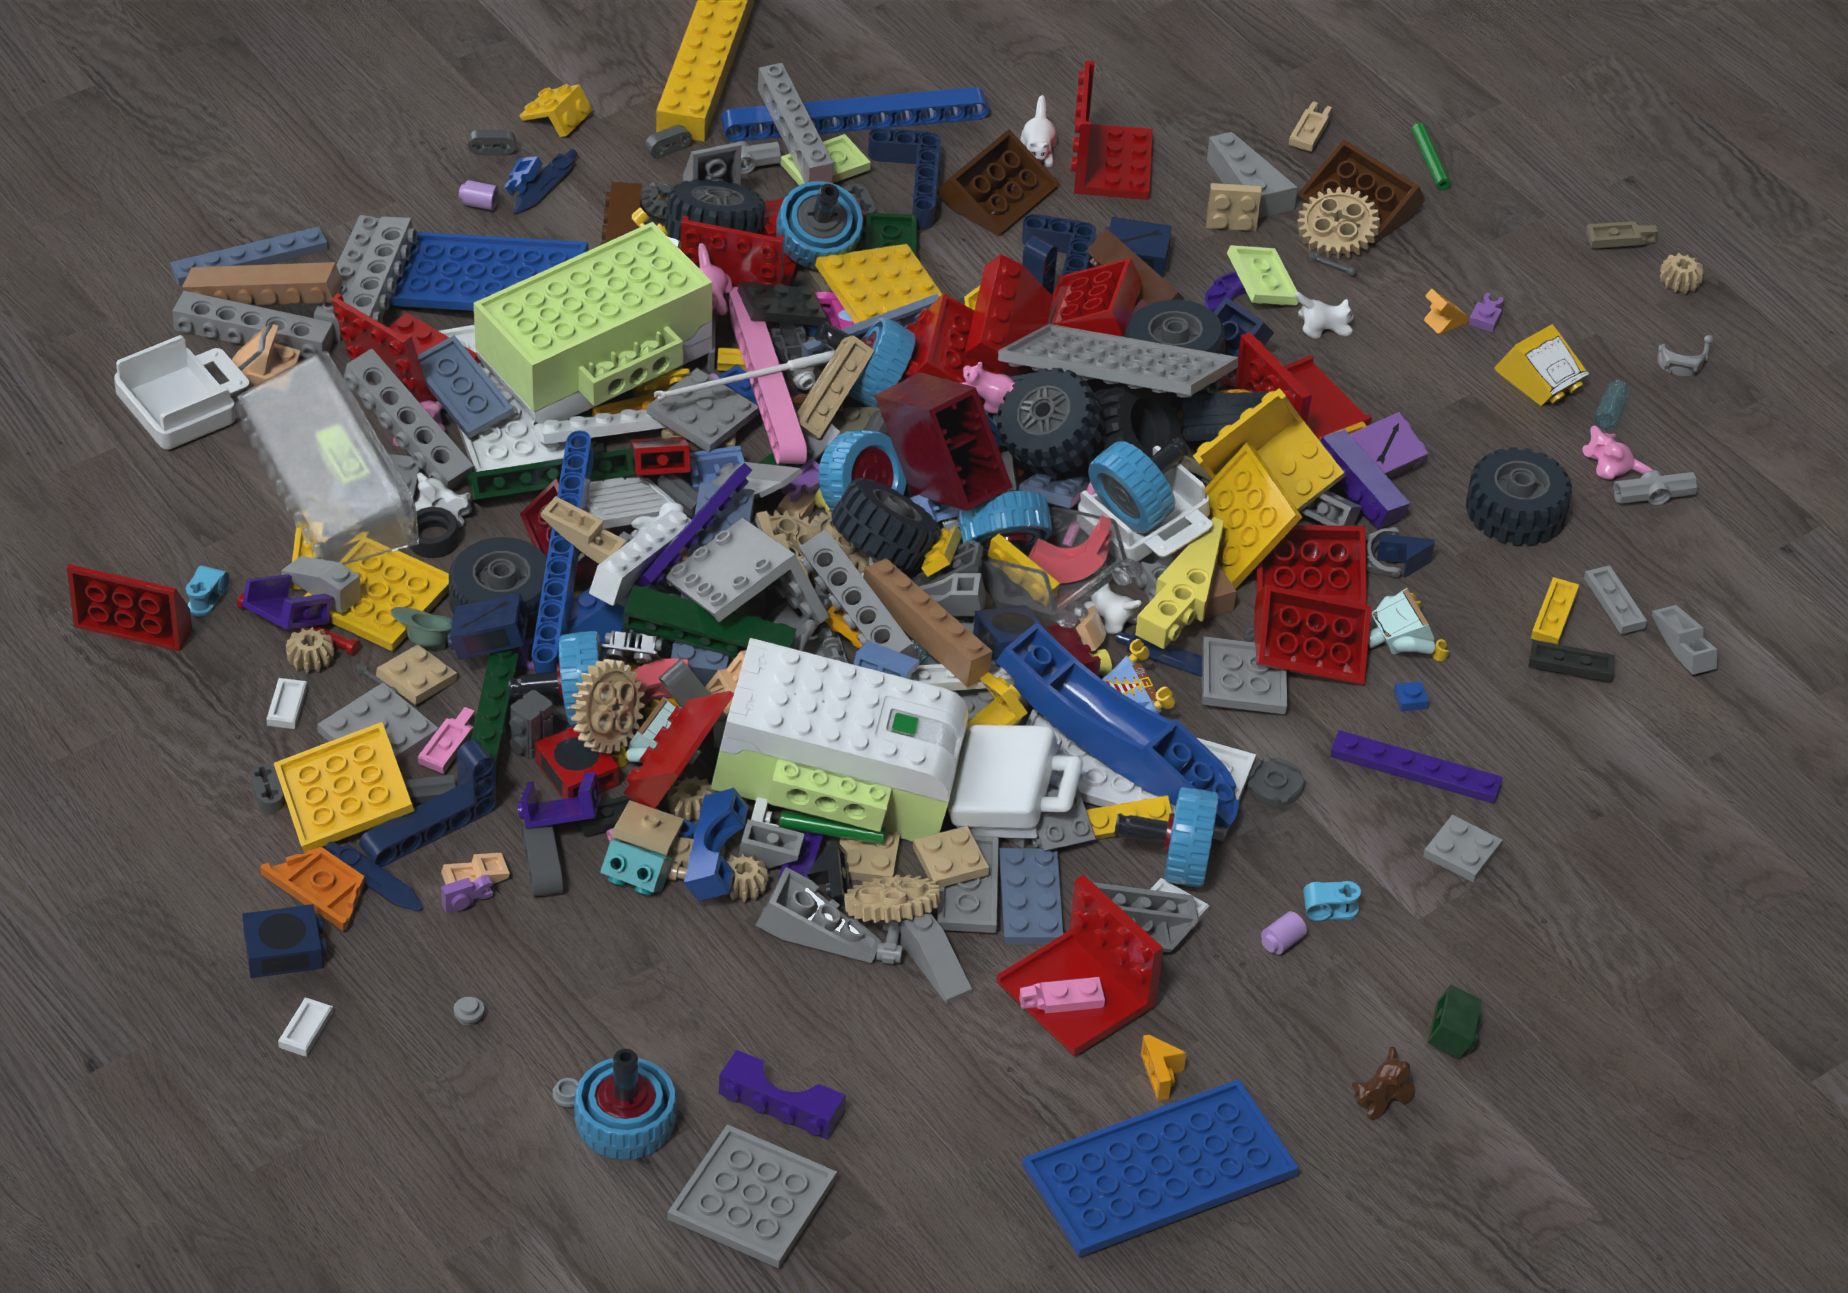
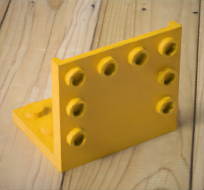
[1193,388,1346,512]

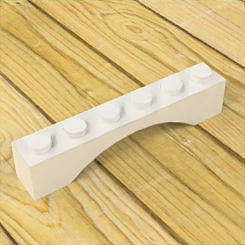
[589,509,691,606]

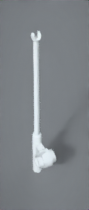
[654,350,835,402]

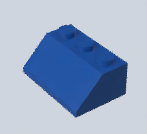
[567,587,625,656]

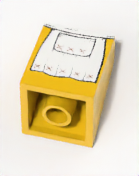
[1494,324,1589,406]

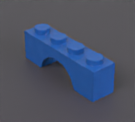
[684,788,749,901]

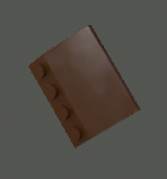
[937,129,1060,236]
[1297,139,1425,245]

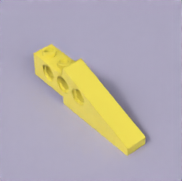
[1135,517,1224,649]

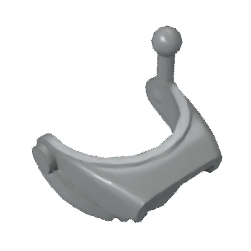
[1657,335,1713,376]
[1365,527,1402,577]

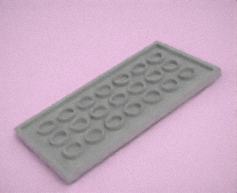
[998,324,1238,397]

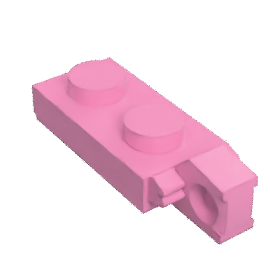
[418,707,475,774]
[1019,977,1105,1013]

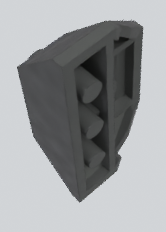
[910,539,983,586]

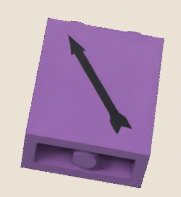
[1350,412,1428,480]

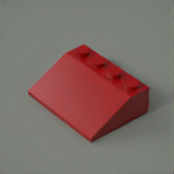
[964,254,1053,382]
[1047,258,1142,337]
[1254,524,1366,605]
[67,564,192,651]
[1253,585,1371,686]
[623,691,734,809]

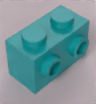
[600,839,673,895]

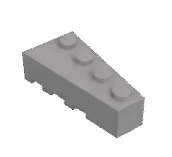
[1207,132,1297,219]

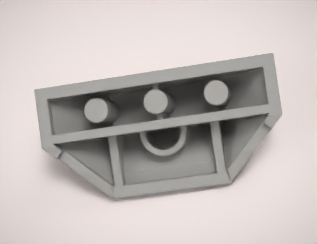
[1093,882,1198,952]

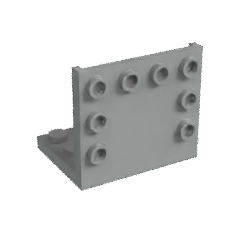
[664,518,829,623]

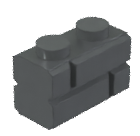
[509,690,553,759]

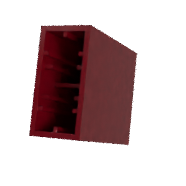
[874,373,1013,511]

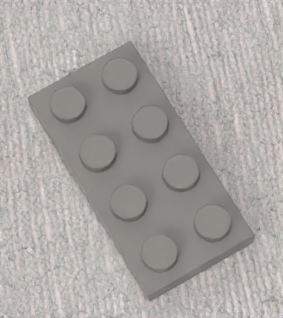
[937,836,998,933]

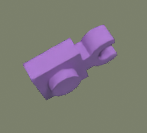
[1468,293,1503,332]
[781,459,820,503]
[441,875,493,914]

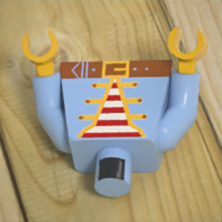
[1102,639,1175,714]

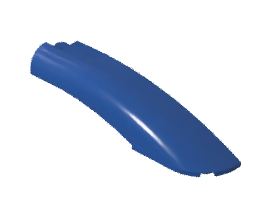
[996,622,1239,828]

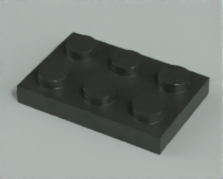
[737,282,826,326]

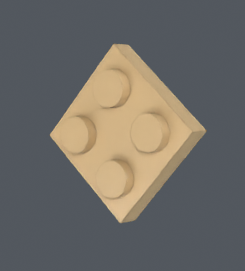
[1206,183,1261,231]
[376,644,457,705]
[913,826,989,888]
[840,832,900,882]

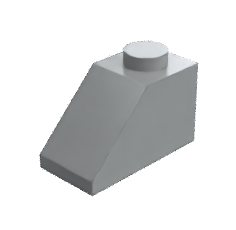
[738,819,804,869]

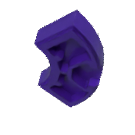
[1204,271,1247,313]

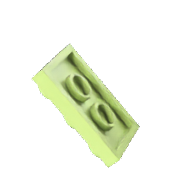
[780,134,871,185]
[1227,245,1298,305]

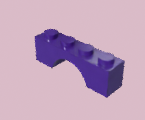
[719,1049,846,1140]

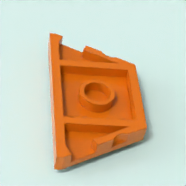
[260,847,365,931]

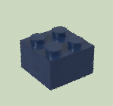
[1214,297,1274,370]

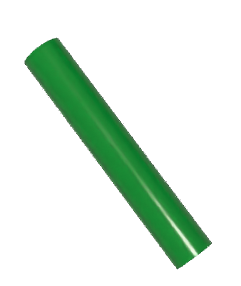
[1411,123,1451,190]
[779,810,886,845]

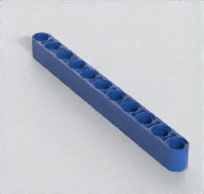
[721,87,989,142]
[532,431,594,674]

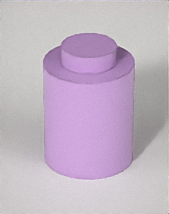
[459,180,499,211]
[1261,911,1307,955]

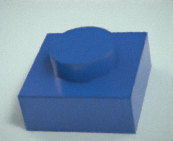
[1394,681,1429,712]

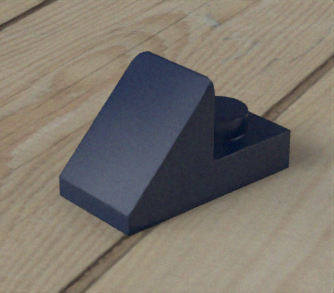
[1377,534,1435,578]

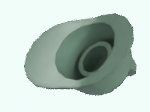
[391,607,452,650]

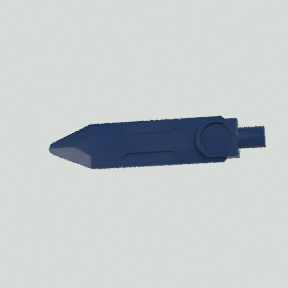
[513,149,578,214]
[1116,631,1202,677]
[325,842,423,911]

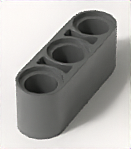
[658,659,728,738]
[522,825,563,897]

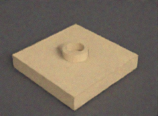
[611,800,684,856]

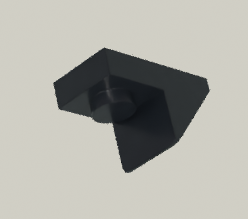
[807,840,850,907]

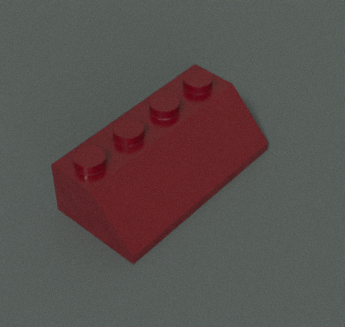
[520,478,599,585]

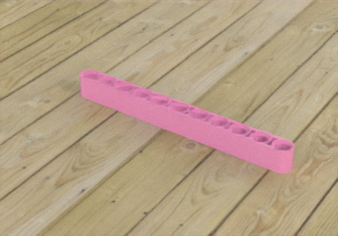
[725,287,807,465]

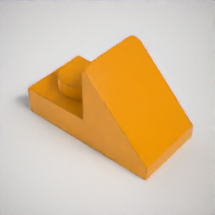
[1424,289,1469,334]
[1141,1035,1186,1101]

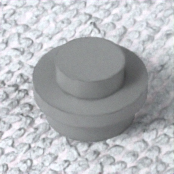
[454,997,484,1025]
[553,1078,579,1107]

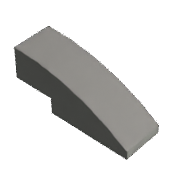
[1652,605,1717,675]

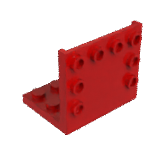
[1071,61,1153,200]
[681,216,799,299]
[331,293,481,403]
[897,293,1000,406]
[1235,332,1372,440]
[996,875,1163,1057]

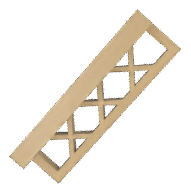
[796,335,875,439]

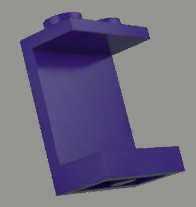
[242,574,333,630]
[517,772,602,828]

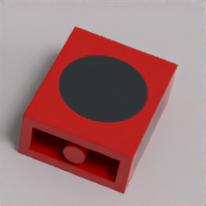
[630,437,691,475]
[535,727,619,799]

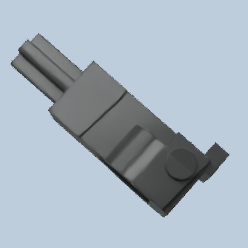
[769,323,807,392]

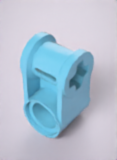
[186,565,230,617]
[1303,881,1361,921]

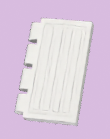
[586,475,675,529]

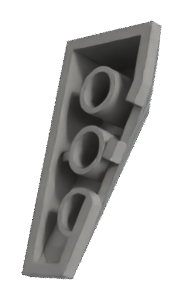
[711,462,803,500]
[755,867,881,963]

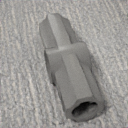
[735,141,781,174]
[1613,470,1697,506]

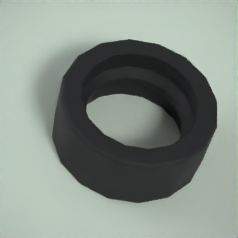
[405,507,459,558]

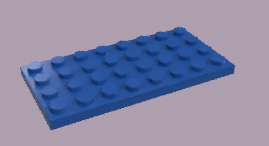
[389,232,589,311]
[1022,1079,1299,1257]

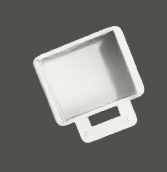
[114,335,249,450]
[1078,445,1212,564]
[947,725,1083,838]

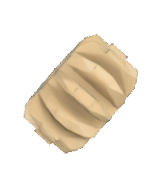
[1660,253,1703,294]
[286,626,334,673]
[668,775,716,822]
[724,853,769,903]

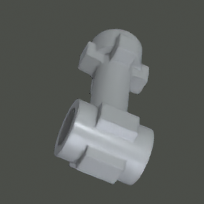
[877,920,903,964]

